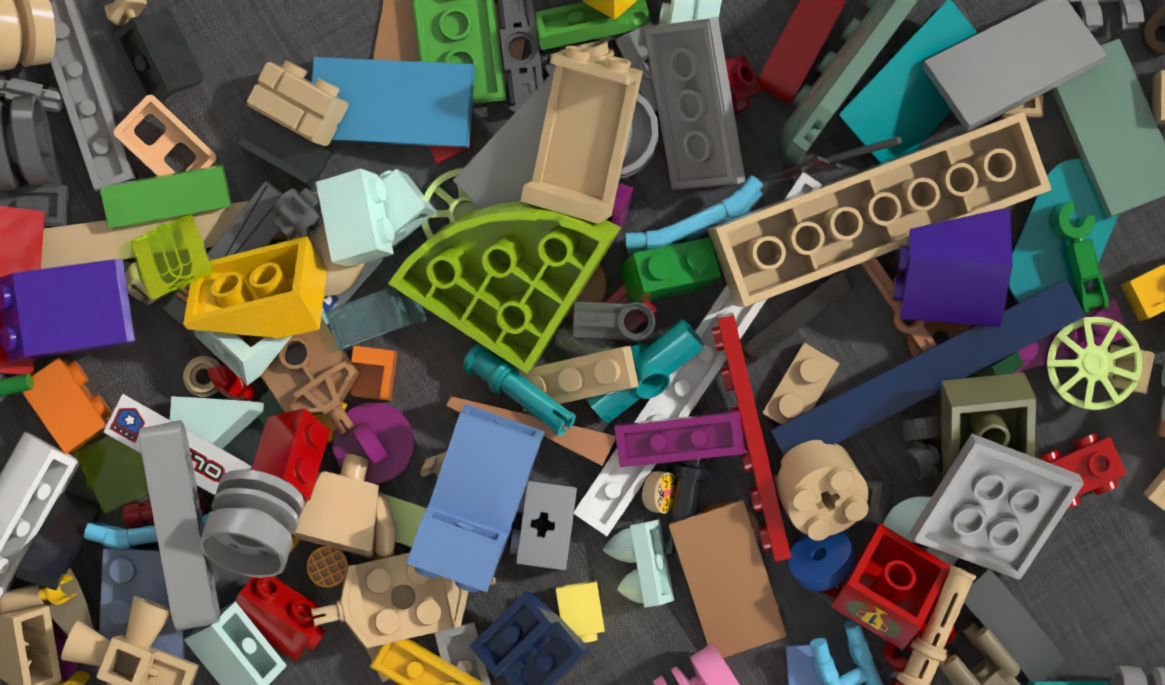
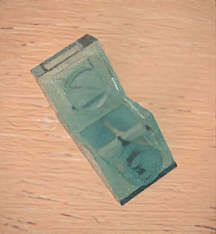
[325,287,427,350]

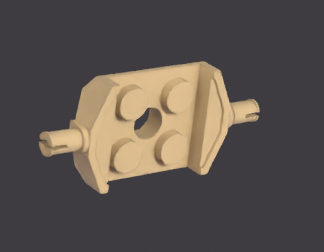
[311,553,496,649]

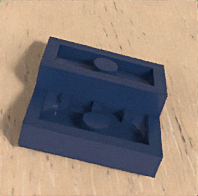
[470,591,591,685]

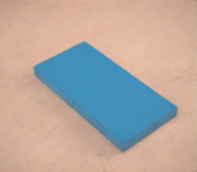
[312,57,476,148]

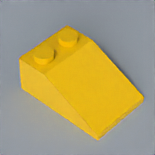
[183,236,327,338]

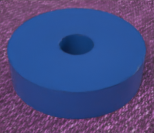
[788,532,856,591]

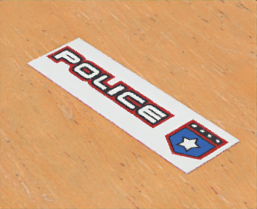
[104,394,252,495]

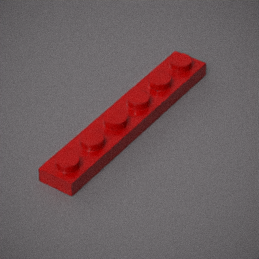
[711,312,791,562]

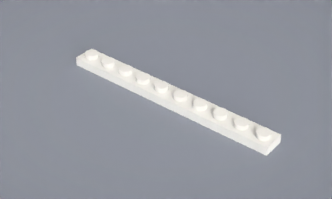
[574,172,822,536]

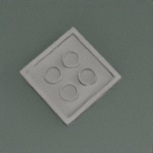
[910,434,1084,580]

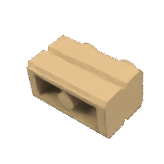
[247,60,349,146]

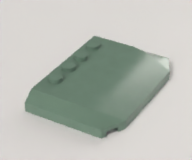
[780,0,919,167]

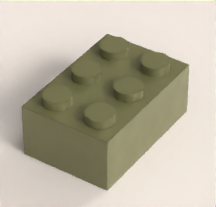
[941,372,1036,482]

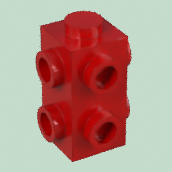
[1036,433,1127,509]
[235,576,327,661]

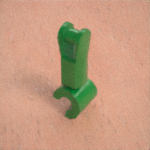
[1049,200,1109,314]

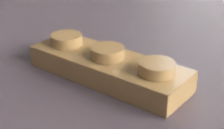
[519,346,639,411]

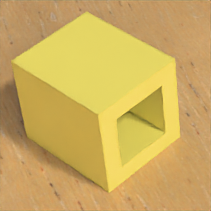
[556,580,605,643]

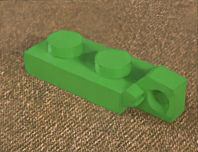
[535,0,650,50]

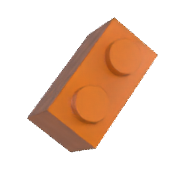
[22,358,112,454]

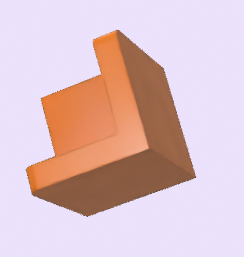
[350,346,397,401]

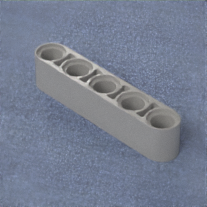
[139,420,220,631]

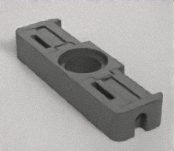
[497,0,543,115]

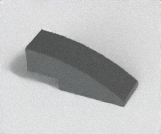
[963,567,1066,681]

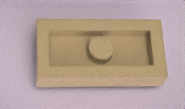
[761,343,840,425]

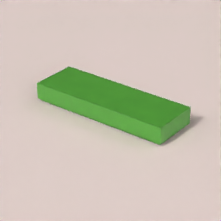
[100,164,232,229]

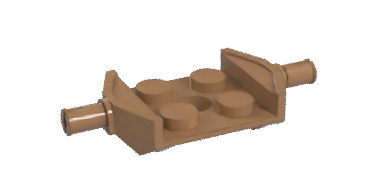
[238,317,360,437]

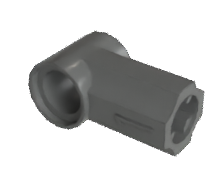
[573,302,655,343]

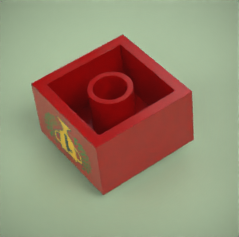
[831,523,951,650]

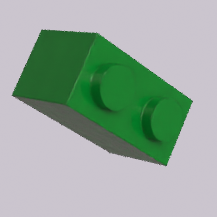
[620,237,721,303]

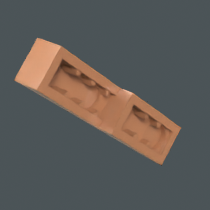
[446,396,616,466]

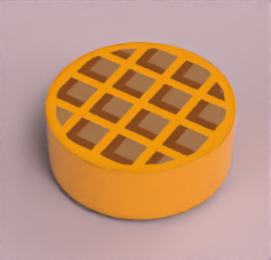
[307,546,349,588]

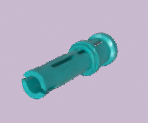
[463,343,576,436]

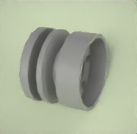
[199,469,305,578]

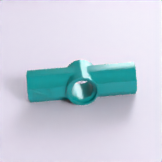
[586,319,704,423]

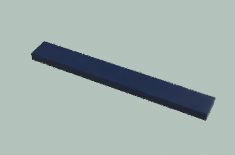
[770,279,1085,457]

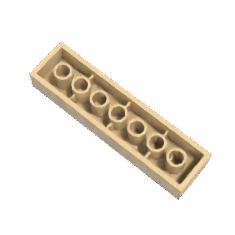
[707,112,1052,307]

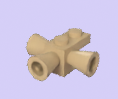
[61,596,199,685]

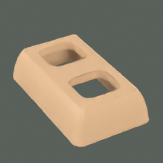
[114,95,216,176]

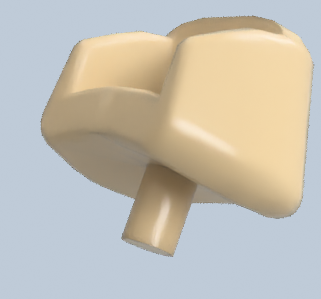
[104,0,147,27]
[125,263,163,305]

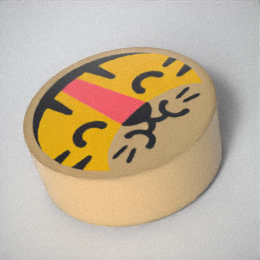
[642,471,677,514]

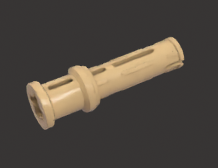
[896,565,976,685]

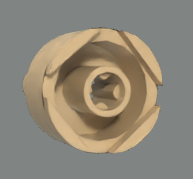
[773,440,869,541]

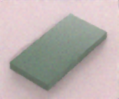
[1052,38,1165,219]

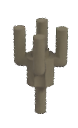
[938,620,1020,685]

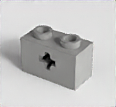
[510,481,577,570]

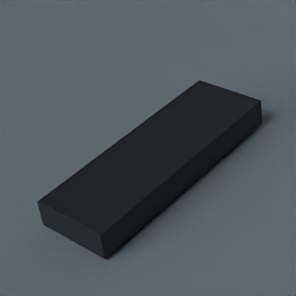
[16,491,102,591]

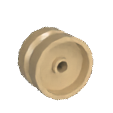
[0,0,56,71]

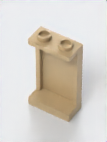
[520,46,643,224]

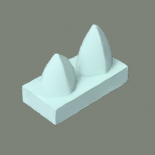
[603,519,674,608]

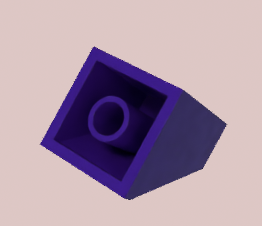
[893,209,1013,327]
[0,258,135,361]

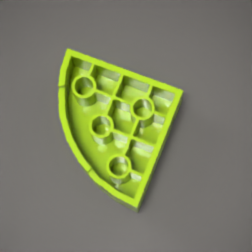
[388,201,621,374]

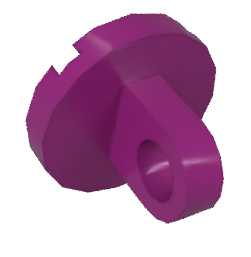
[333,402,415,483]

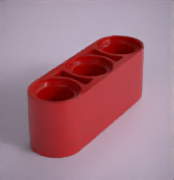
[757,0,846,105]

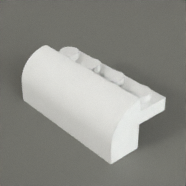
[0,432,81,599]

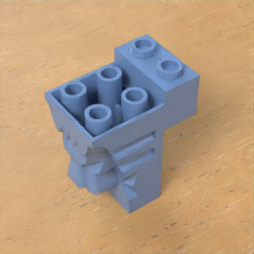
[406,404,545,593]

